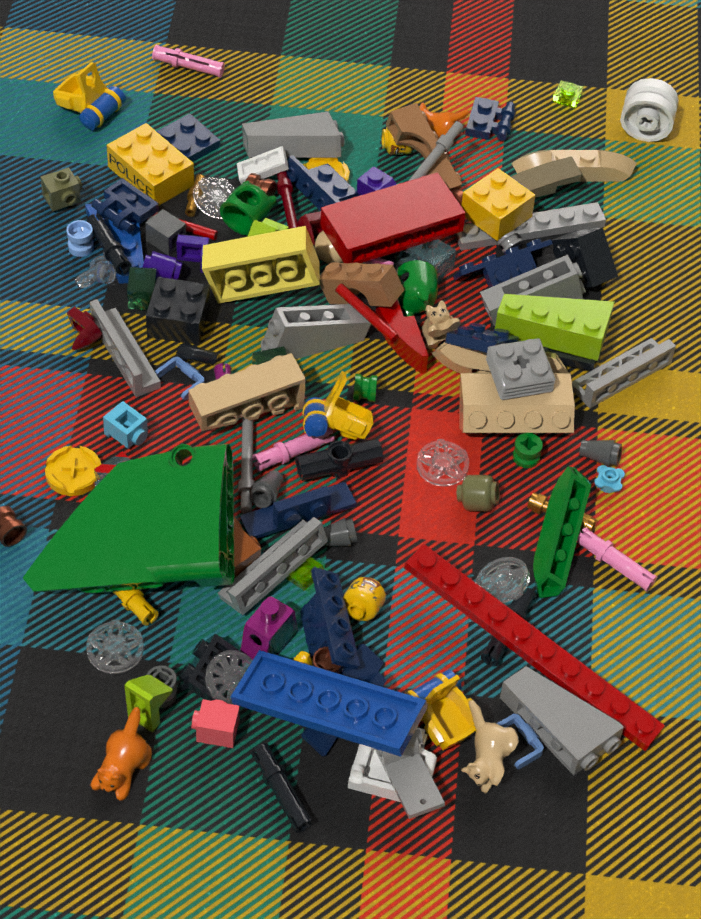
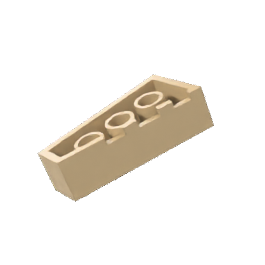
[188,353,305,431]

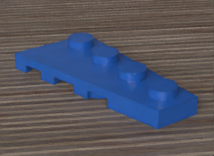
[85,204,146,284]

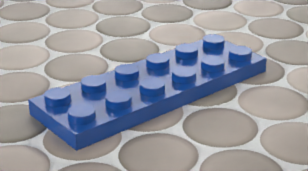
[230,650,428,757]

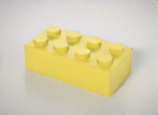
[202,226,320,304]

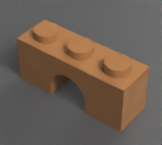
[320,262,404,307]

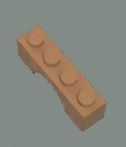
[386,103,462,192]

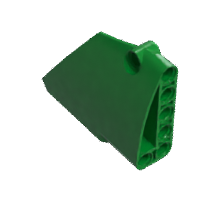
[23,444,235,593]

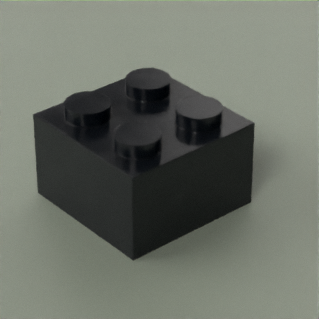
[146,277,210,345]

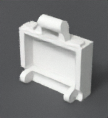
[348,728,437,802]

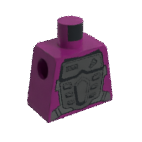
[240,596,298,662]

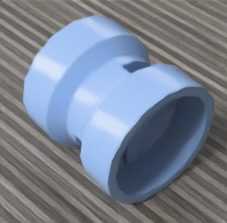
[66,220,94,257]

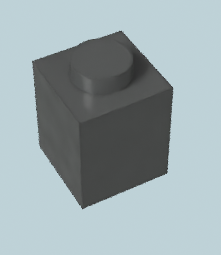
[145,209,186,256]

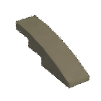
[511,156,582,197]

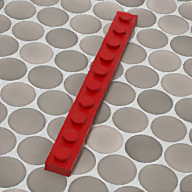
[404,544,665,751]

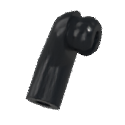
[176,343,217,365]

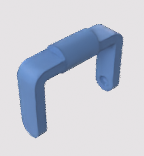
[155,357,204,400]
[496,714,544,769]

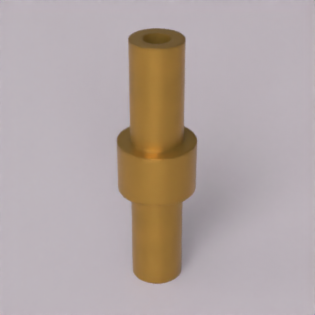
[185,174,206,217]

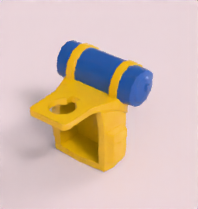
[53,62,126,131]
[302,371,373,440]
[405,669,476,750]

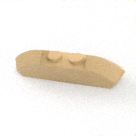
[512,150,636,182]
[432,341,569,373]

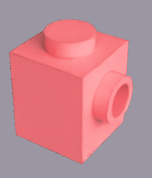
[191,699,240,748]

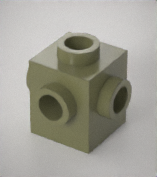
[40,167,83,211]

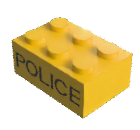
[107,123,194,205]

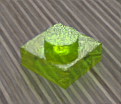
[553,80,583,108]
[286,557,324,591]

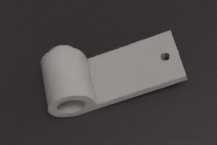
[375,726,445,819]

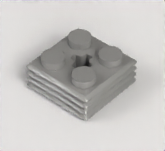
[486,338,556,400]

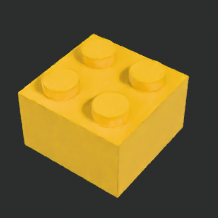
[461,168,535,241]

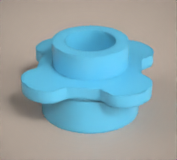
[594,465,625,493]

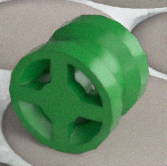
[353,374,377,403]
[513,433,543,468]

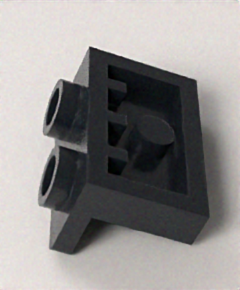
[177,634,244,701]

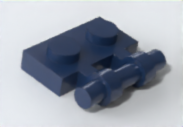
[465,97,516,141]
[91,178,159,233]

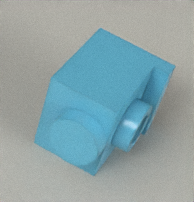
[103,401,148,449]

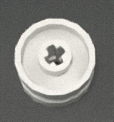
[620,78,679,142]

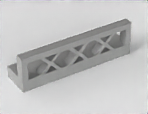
[90,299,161,397]
[572,338,676,408]
[218,517,328,615]

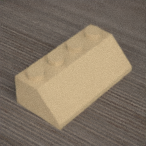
[459,373,575,433]

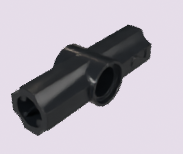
[295,438,383,481]

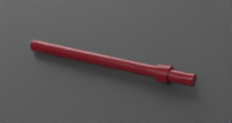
[277,170,298,229]

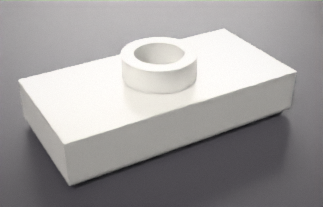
[237,146,289,184]

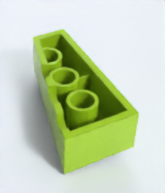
[495,294,614,361]

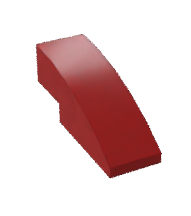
[376,299,428,374]

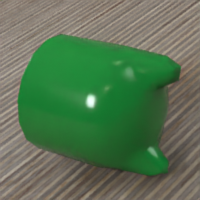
[220,181,277,235]
[396,260,438,317]

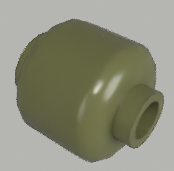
[456,475,500,512]

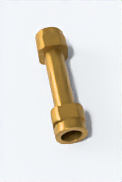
[527,492,597,533]

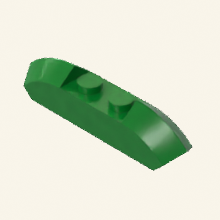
[533,466,591,598]

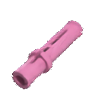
[152,44,225,78]
[252,428,334,471]
[577,527,657,592]

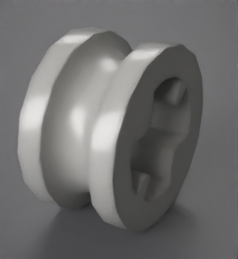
[497,230,523,253]

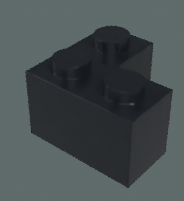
[552,227,618,288]

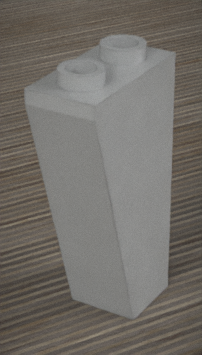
[242,112,344,158]
[480,255,586,326]
[261,304,371,361]
[500,666,624,775]

